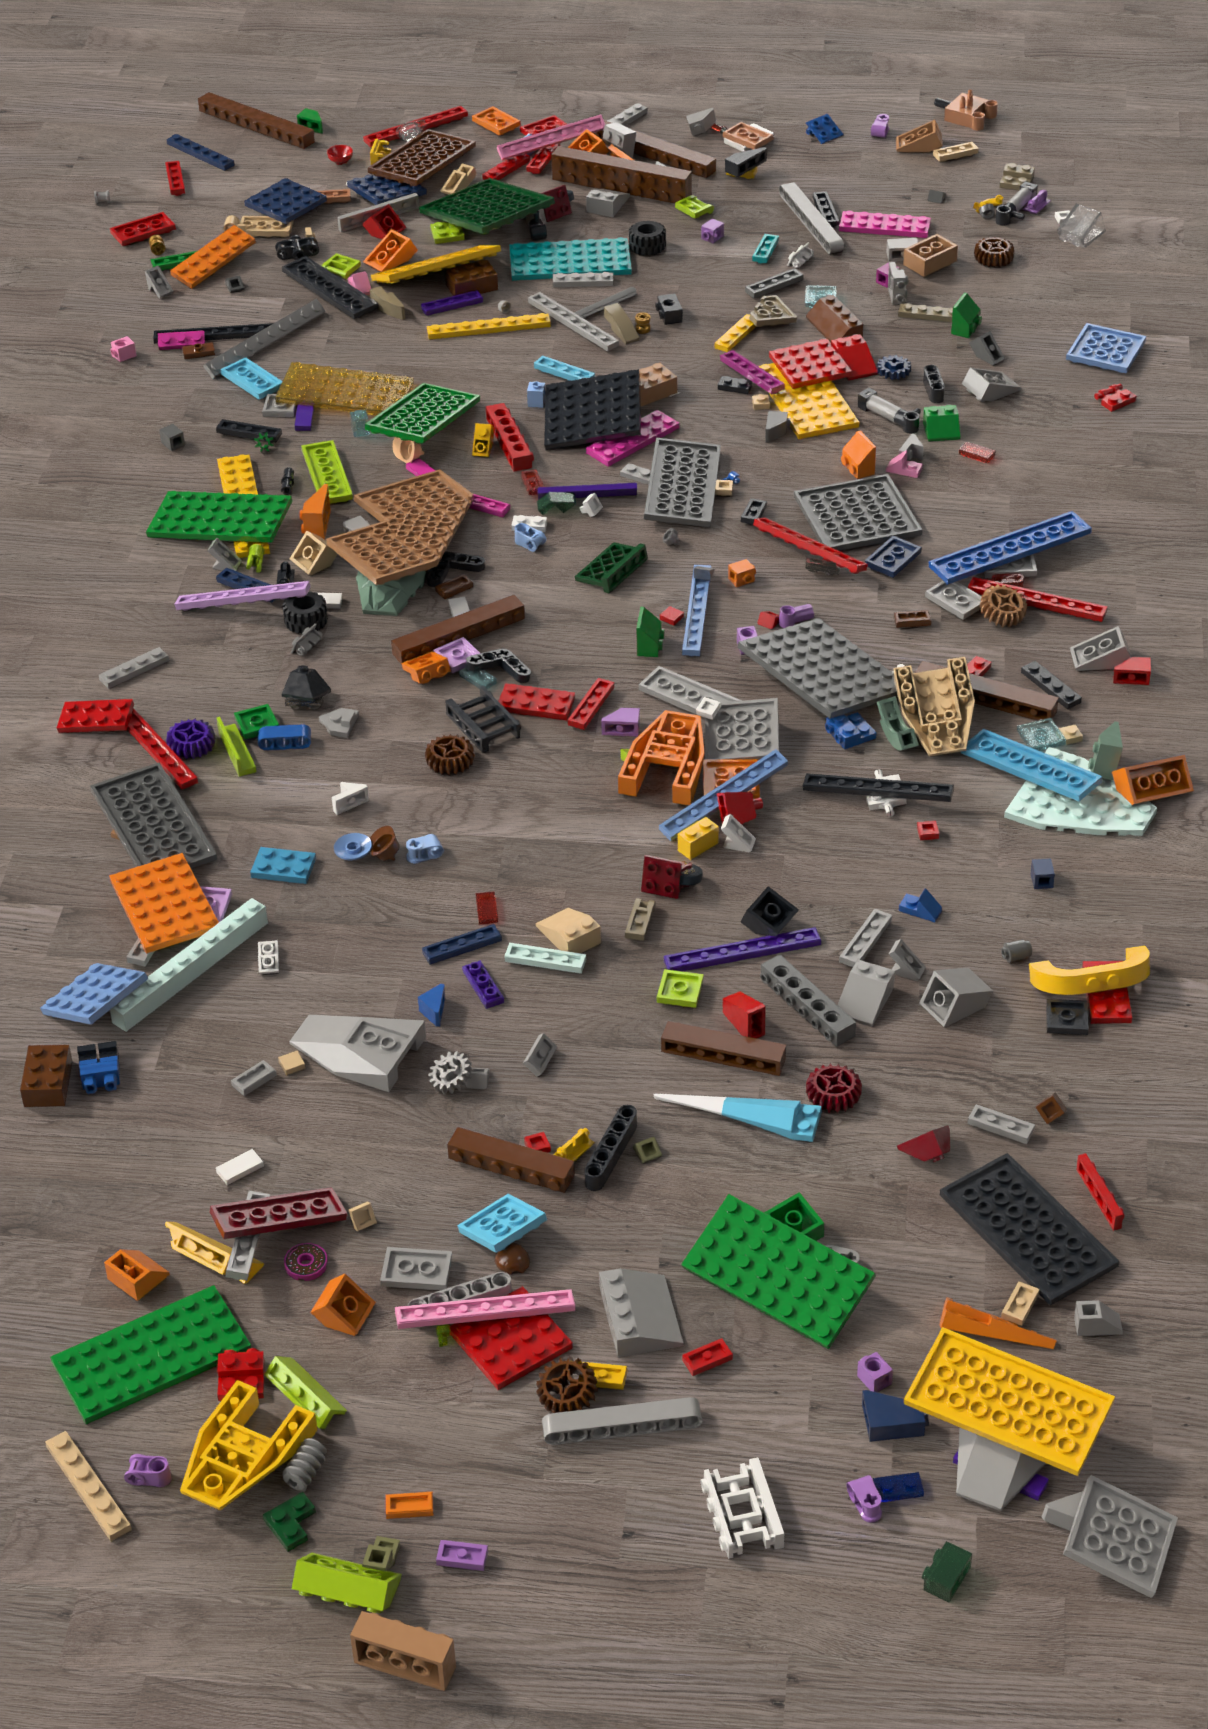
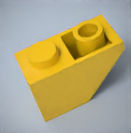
[472,423,495,457]

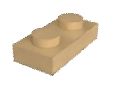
[1001,1281,1039,1326]

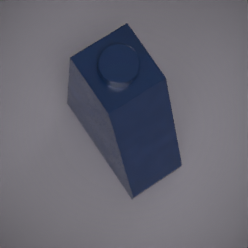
[862,1390,929,1442]

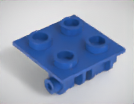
[806,114,843,144]

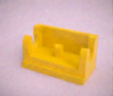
[370,139,392,165]

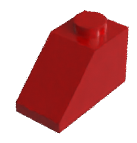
[1113,657,1151,685]

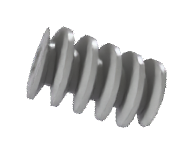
[282,1438,327,1492]

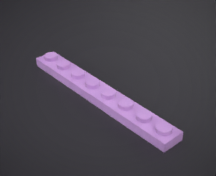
[175,581,311,611]

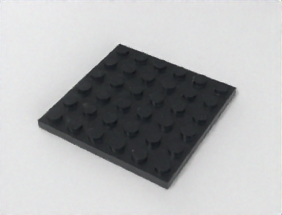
[544,369,641,450]

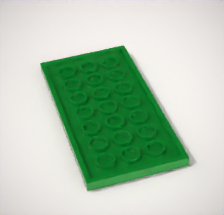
[365,383,480,444]
[146,491,293,543]
[681,1194,876,1349]
[50,1285,252,1425]

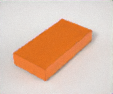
[386,1491,434,1519]

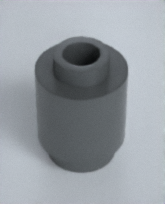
[1001,939,1032,962]

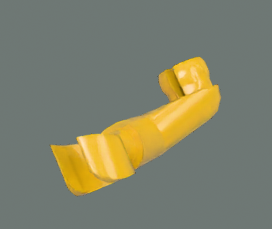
[973,195,1003,213]

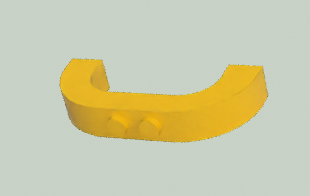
[1029,946,1150,995]

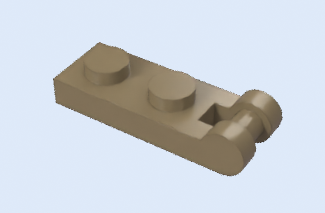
[625,898,656,941]

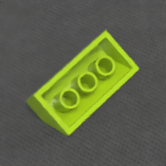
[292,1553,402,1613]

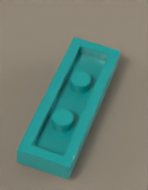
[752,234,779,264]

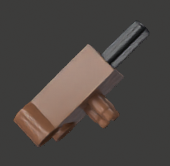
[934,89,998,131]

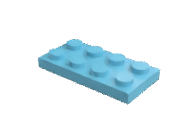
[221,357,284,400]

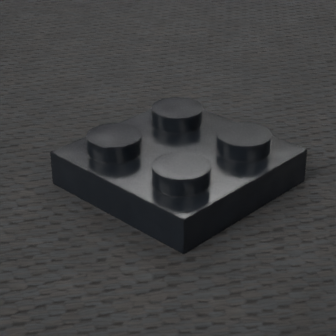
[1046,999,1089,1035]

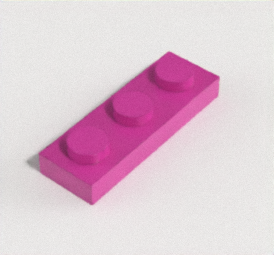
[158,331,205,350]

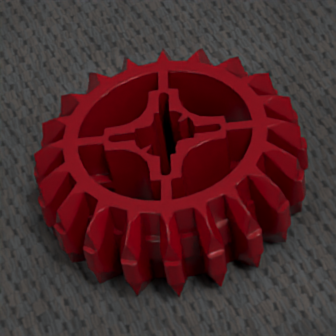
[806,1063,862,1113]

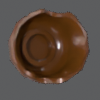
[494,1243,530,1275]

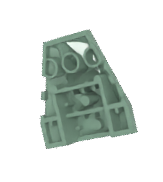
[356,571,427,616]

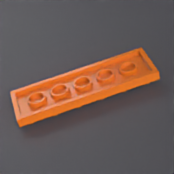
[170,225,256,289]

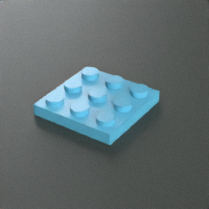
[457,1194,547,1253]

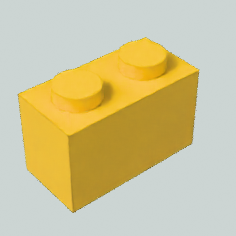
[678,817,719,860]

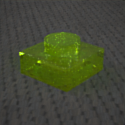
[435,1324,451,1347]

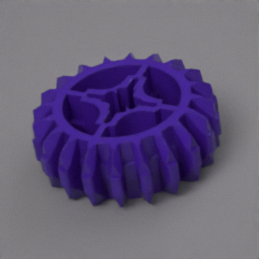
[166,718,216,759]

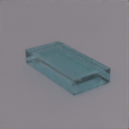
[459,667,497,689]

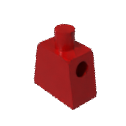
[717,792,763,824]

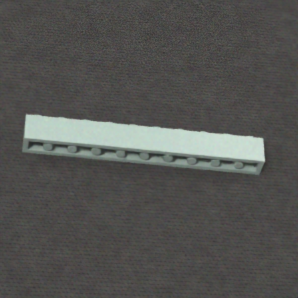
[110,898,268,1032]

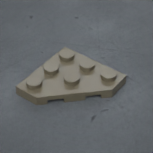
[749,295,797,327]

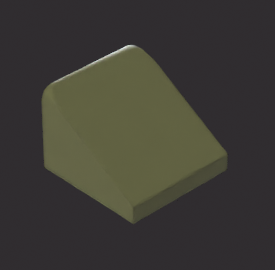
[633,1137,662,1163]

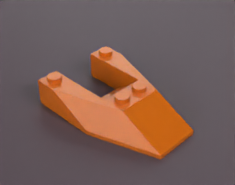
[618,710,705,805]

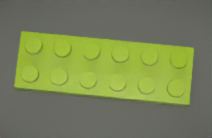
[301,440,353,504]

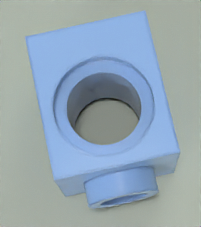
[527,381,545,408]

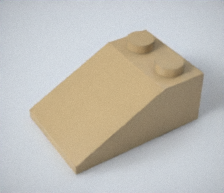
[536,908,601,953]

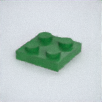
[234,704,279,739]

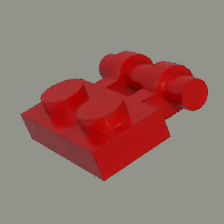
[1094,383,1137,412]

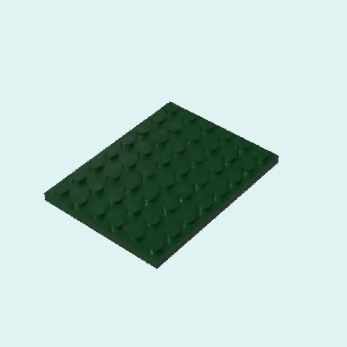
[419,178,555,234]

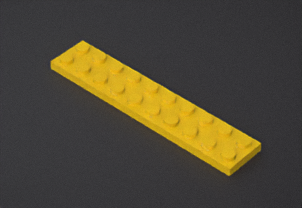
[217,454,270,558]

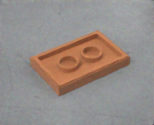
[723,122,774,150]

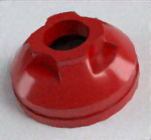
[327,145,353,165]

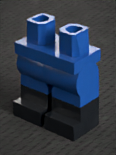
[77,1041,120,1094]

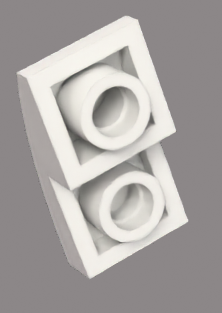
[258,940,279,974]

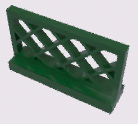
[575,542,648,593]

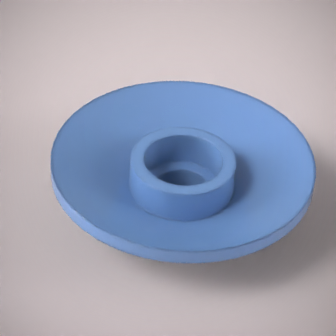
[334,833,372,860]

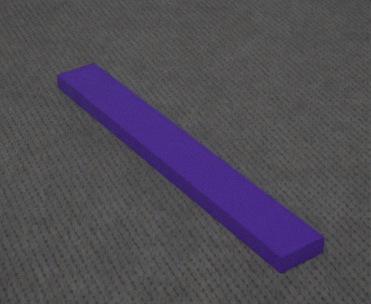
[664,927,821,972]

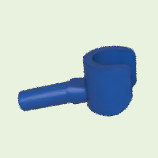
[721,471,740,484]

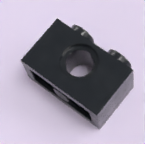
[655,293,683,325]

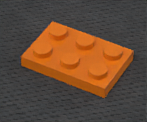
[472,106,521,136]

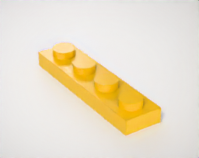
[715,314,756,352]

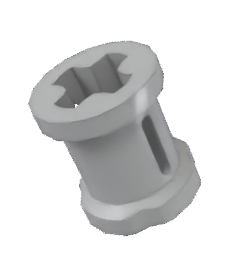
[94,190,110,204]

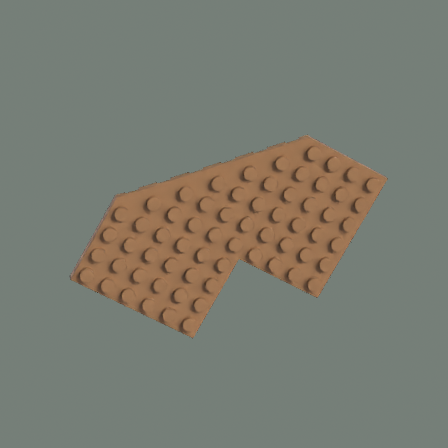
[326,469,473,585]

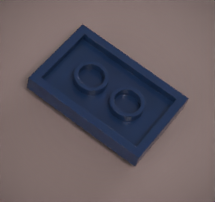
[865,536,922,578]

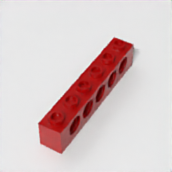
[486,403,534,472]

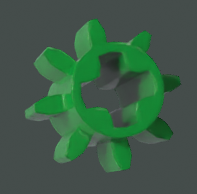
[254,432,274,453]

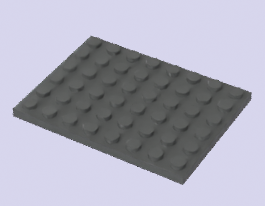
[737,618,898,719]

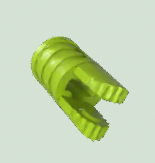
[246,544,264,573]

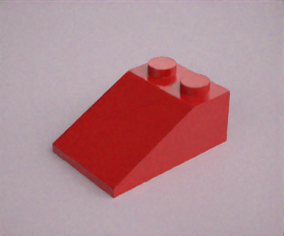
[831,334,878,381]

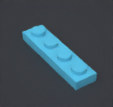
[534,356,595,381]

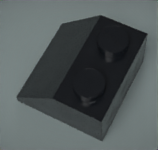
[741,886,799,936]

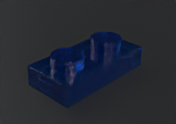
[873,1472,924,1502]

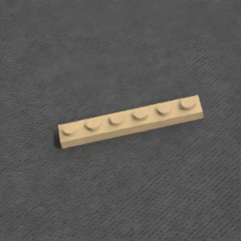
[45,1431,132,1541]

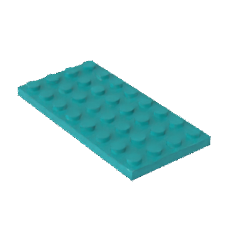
[509,237,632,281]

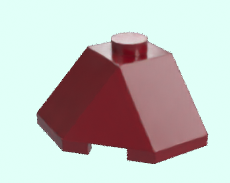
[897,1125,950,1163]

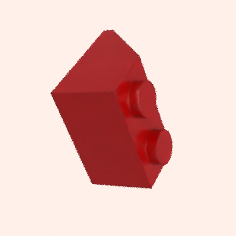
[362,204,406,239]

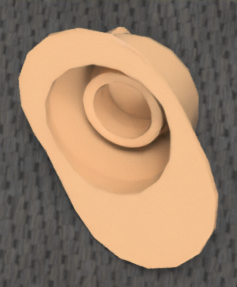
[393,437,425,463]

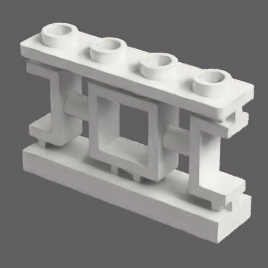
[701,1458,784,1559]

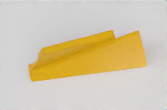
[165,1221,264,1284]

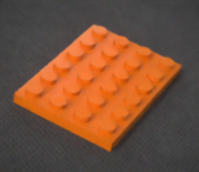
[109,853,219,954]

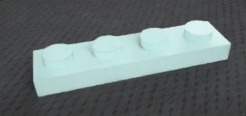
[504,943,586,974]

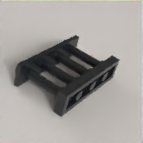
[445,685,521,753]

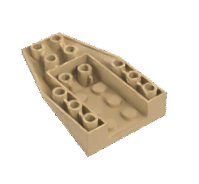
[893,657,975,756]

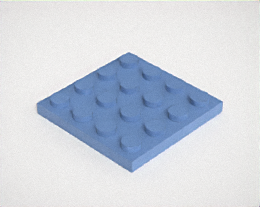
[1066,323,1146,373]
[40,963,148,1025]

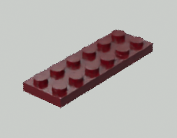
[209,1187,347,1239]

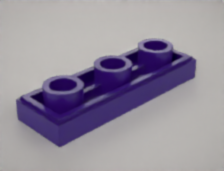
[462,960,504,1009]

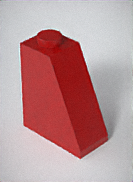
[723,991,766,1039]

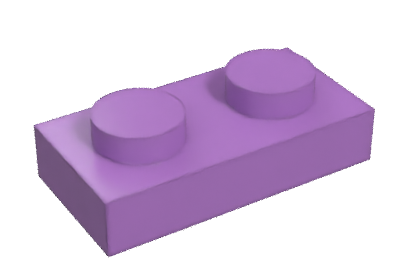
[436,1540,488,1571]

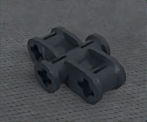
[275,235,319,261]

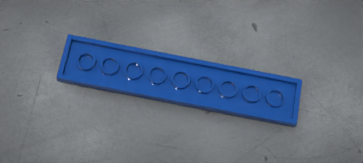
[929,511,1092,585]

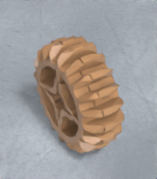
[980,584,1027,628]

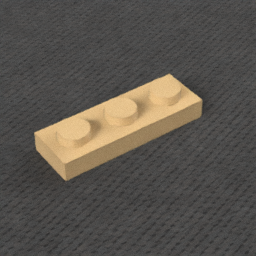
[933,142,978,162]

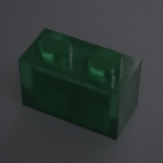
[922,1541,972,1603]

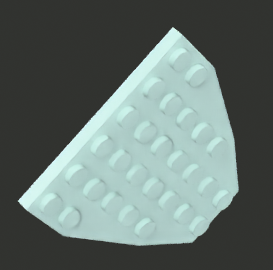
[1004,747,1157,836]

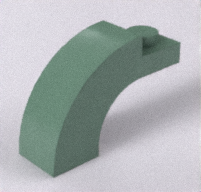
[877,697,918,750]

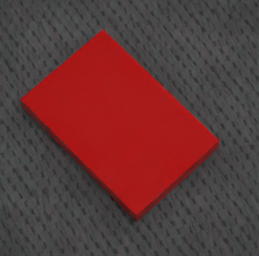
[520,115,567,136]

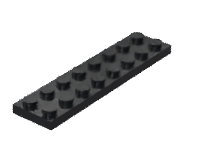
[282,256,378,319]

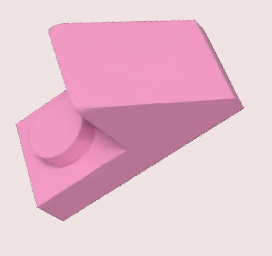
[348,271,371,295]
[886,450,922,478]

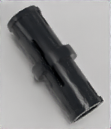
[281,467,294,495]

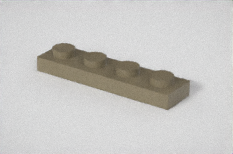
[898,303,953,322]

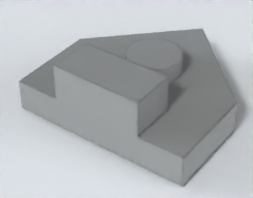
[319,708,359,738]

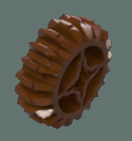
[974,237,1015,268]
[425,734,475,775]
[536,1356,598,1413]

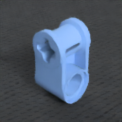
[515,523,547,552]
[406,834,444,864]

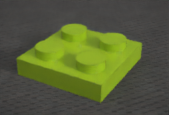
[430,222,464,244]
[657,969,704,1008]

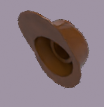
[370,826,400,861]

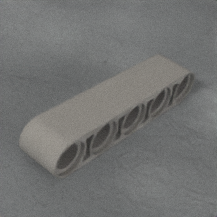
[407,1272,512,1328]

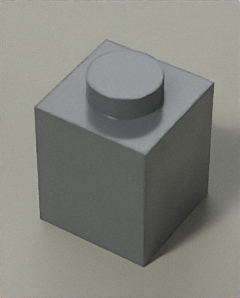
[159,424,185,451]

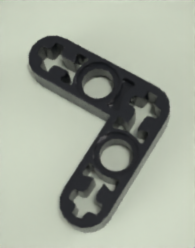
[427,551,485,587]
[465,649,531,683]

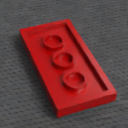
[110,212,176,246]
[498,683,575,721]
[56,699,134,733]
[1082,961,1132,1024]

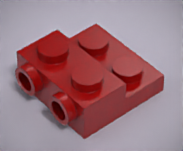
[217,1348,265,1401]

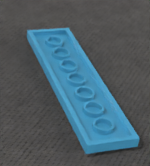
[961,729,1102,802]

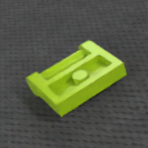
[675,195,714,218]
[322,253,361,279]

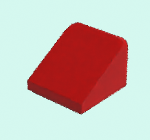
[757,611,780,629]

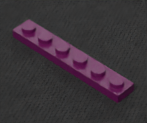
[720,350,785,394]

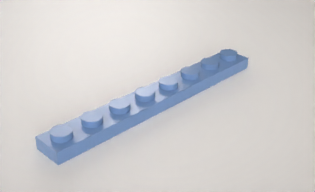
[682,565,711,656]
[659,749,788,841]

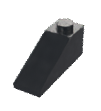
[725,147,767,177]

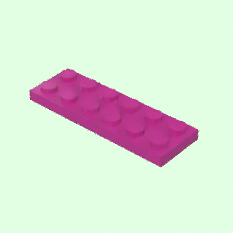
[839,211,931,238]
[586,410,679,467]

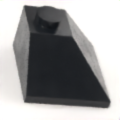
[282,665,331,702]

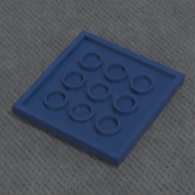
[347,175,427,205]
[244,178,327,224]

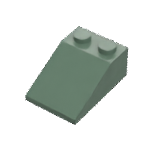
[1088,721,1123,780]

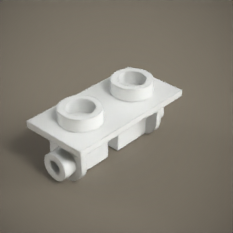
[787,242,814,268]

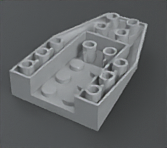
[290,1015,426,1092]
[956,1428,1046,1511]

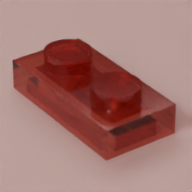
[521,469,544,496]

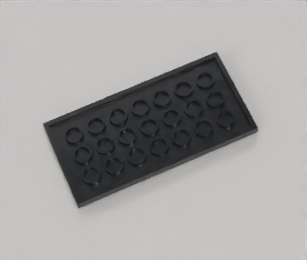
[940,1153,1119,1306]

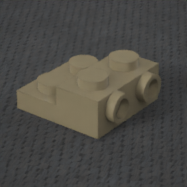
[999,163,1035,190]

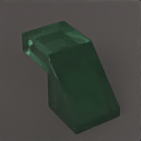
[537,492,576,515]

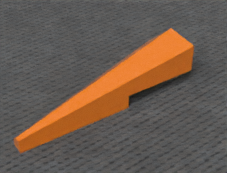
[939,1297,1057,1349]

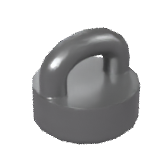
[979,204,995,219]
[663,528,680,545]

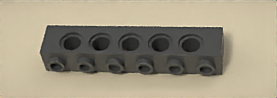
[760,954,856,1047]

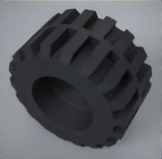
[629,221,666,256]
[282,591,328,634]

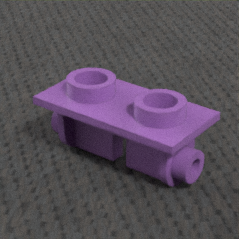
[1023,190,1051,214]

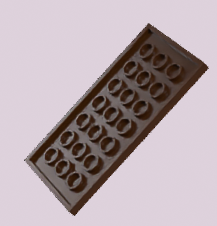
[368,129,476,186]

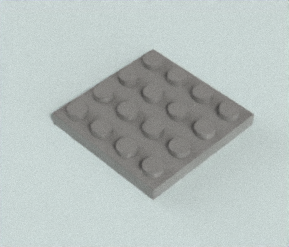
[705,698,779,760]
[1063,1475,1178,1598]

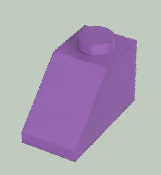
[601,708,640,736]

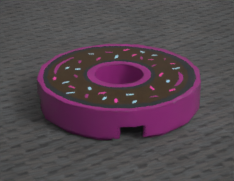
[284,1243,328,1281]

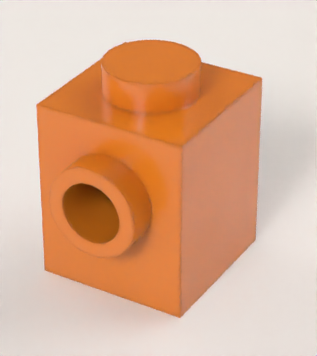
[728,559,756,588]

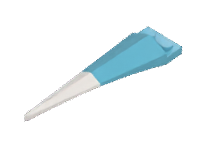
[654,1094,822,1142]

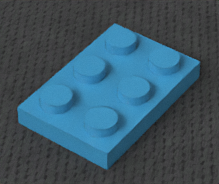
[250,847,316,884]

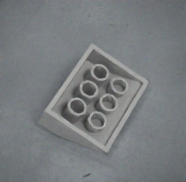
[599,1268,684,1357]

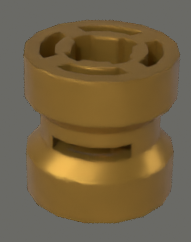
[149,235,165,255]
[635,312,651,334]

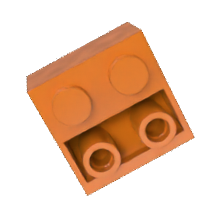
[104,1249,170,1301]

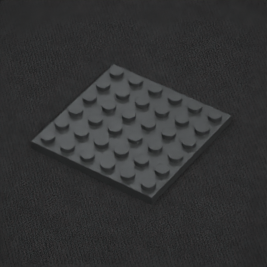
[794,474,922,551]

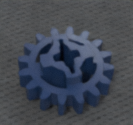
[877,355,911,380]

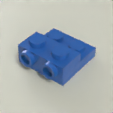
[825,712,876,749]

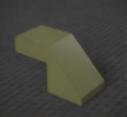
[362,1536,400,1571]

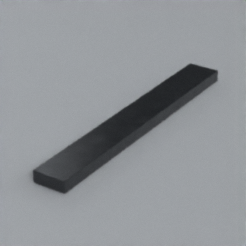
[153,323,274,344]
[803,773,954,802]

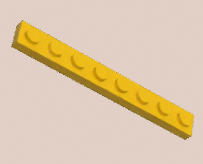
[427,313,551,340]

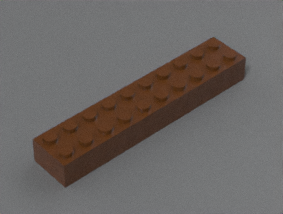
[551,146,692,203]

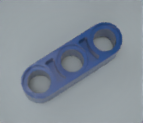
[258,724,311,750]

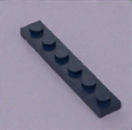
[166,134,235,171]

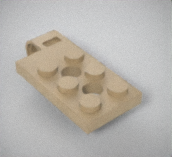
[223,215,294,237]

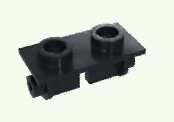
[276,561,295,585]

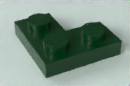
[263,1492,316,1552]

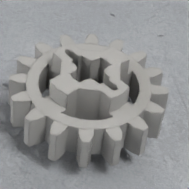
[428,1051,473,1094]

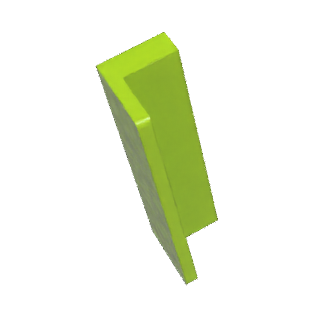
[216,717,257,777]
[264,1356,347,1429]

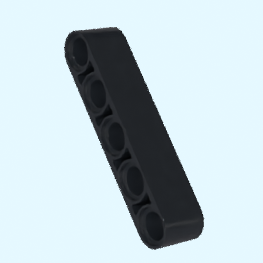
[585,1104,637,1191]

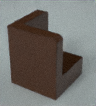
[1035,1092,1067,1124]

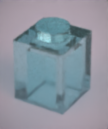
[350,410,370,437]

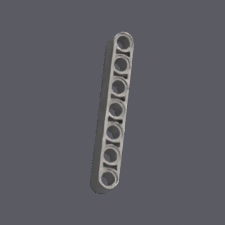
[542,1397,702,1445]

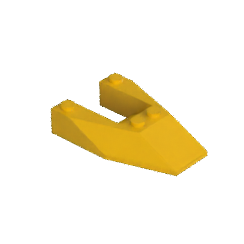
[180,1380,318,1510]

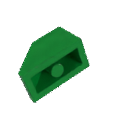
[297,108,323,134]

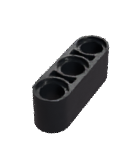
[923,365,945,403]

